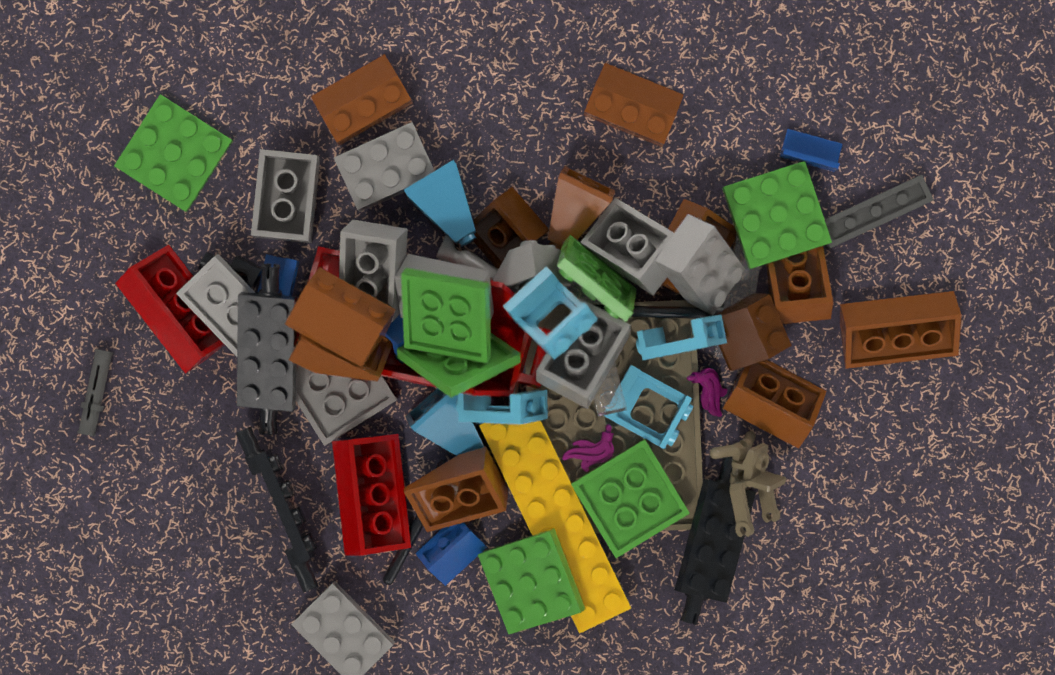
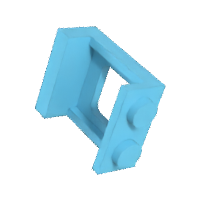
[503,267,598,360]
[636,315,727,360]
[603,365,694,449]
[456,390,548,424]

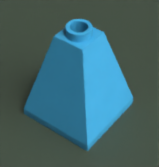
[404,160,476,247]
[405,388,484,456]

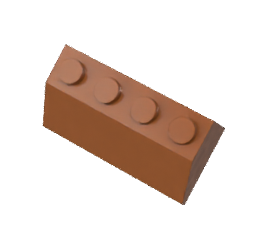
[840,291,961,369]

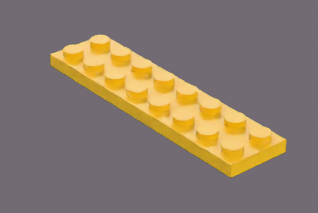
[479,420,631,634]

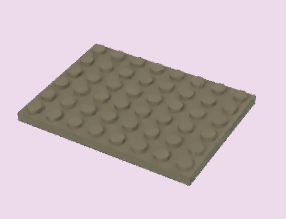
[525,300,703,534]

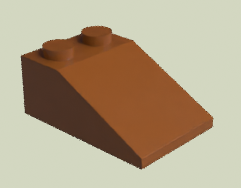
[766,246,833,324]
[289,333,393,381]
[404,447,508,532]

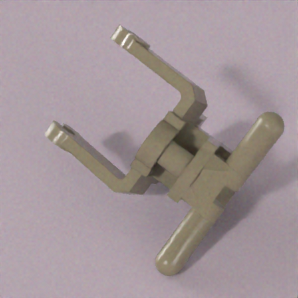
[710,431,786,537]

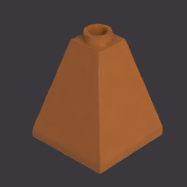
[548,166,615,250]

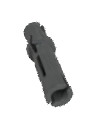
[77,349,113,437]

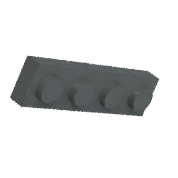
[825,175,934,249]

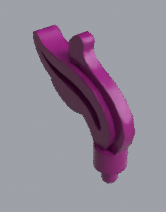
[687,368,727,417]
[562,424,614,472]

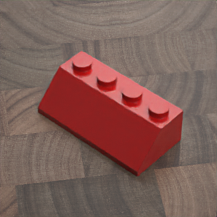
[115,245,225,374]
[332,434,411,556]

